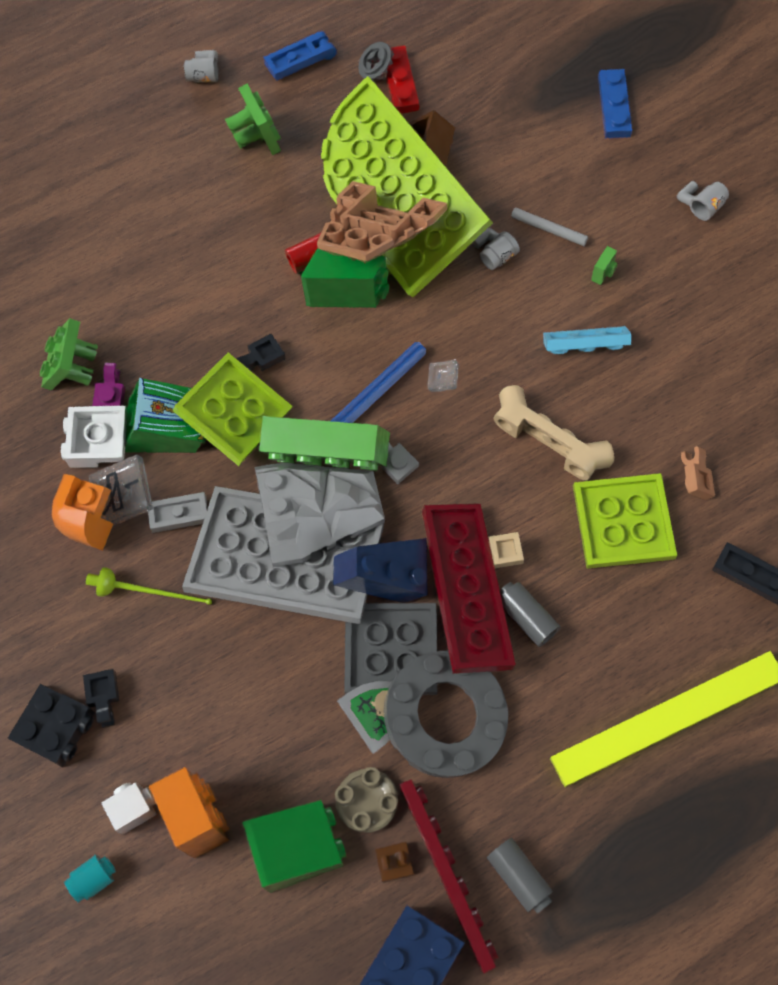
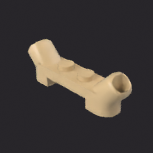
[493,385,614,480]

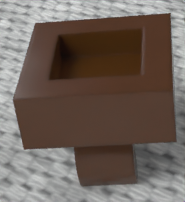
[375,842,414,883]

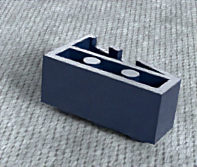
[333,538,428,603]

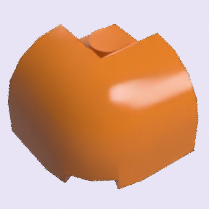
[51,474,113,551]

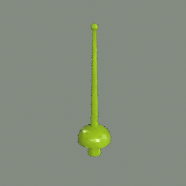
[86,567,212,605]

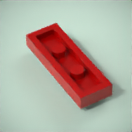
[385,45,419,114]

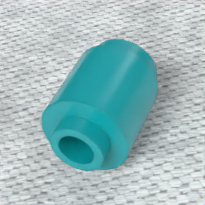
[64,854,116,903]

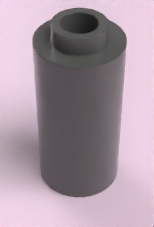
[500,582,561,647]
[486,837,553,914]

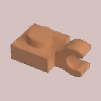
[681,446,715,500]

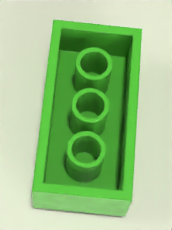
[259,416,390,471]

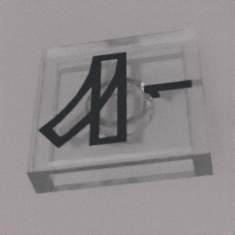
[88,454,153,526]

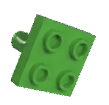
[225,84,281,156]
[40,318,98,391]

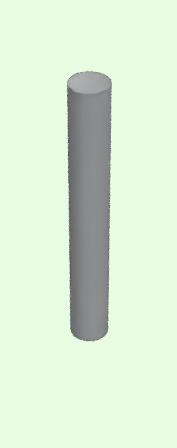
[511,207,588,246]

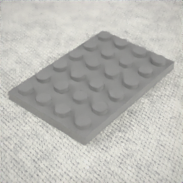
[182,486,385,624]

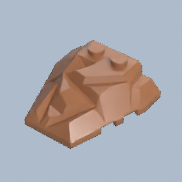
[317,181,447,263]

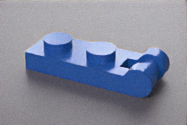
[264,31,337,81]

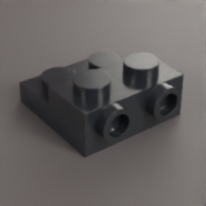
[8,684,95,768]

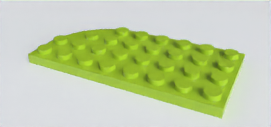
[321,76,493,298]

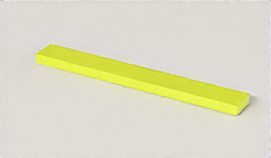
[550,651,778,787]

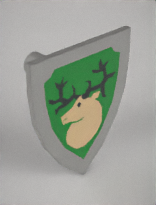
[337,681,392,754]

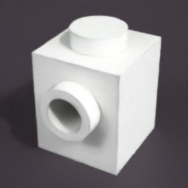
[102,782,157,835]

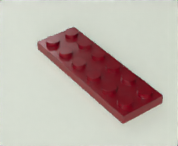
[422,504,516,674]

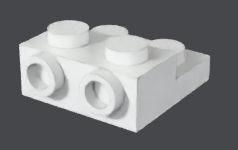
[61,406,127,468]

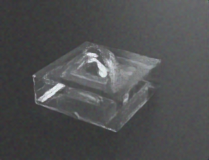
[427,360,459,392]

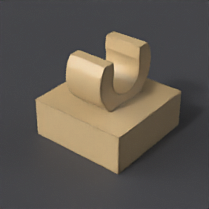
[488,532,524,568]

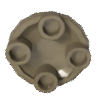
[335,767,398,832]

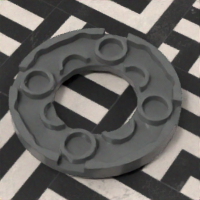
[384,651,508,778]

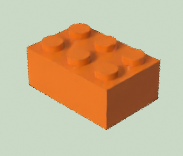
[149,767,230,859]

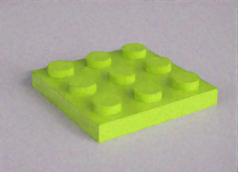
[172,352,293,466]
[573,473,677,569]

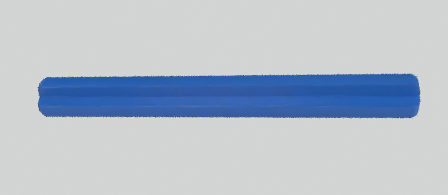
[331,342,426,423]

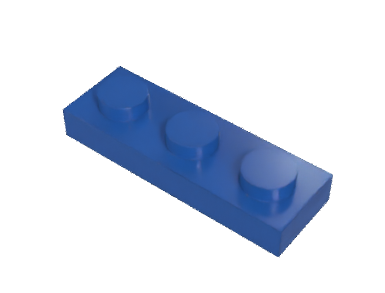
[598,69,632,138]

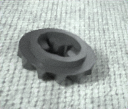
[358,42,394,81]

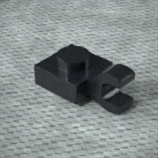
[237,334,286,372]
[83,669,120,728]

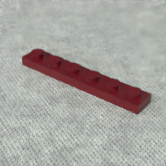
[400,779,498,974]

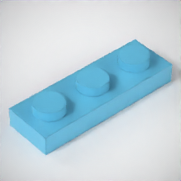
[543,326,631,354]

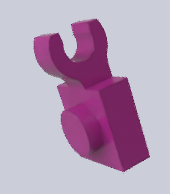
[92,363,126,406]

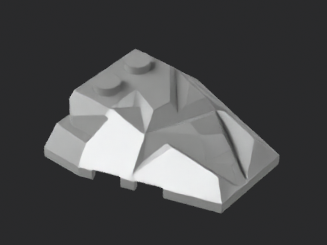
[255,462,385,567]

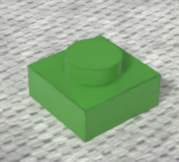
[591,246,618,285]

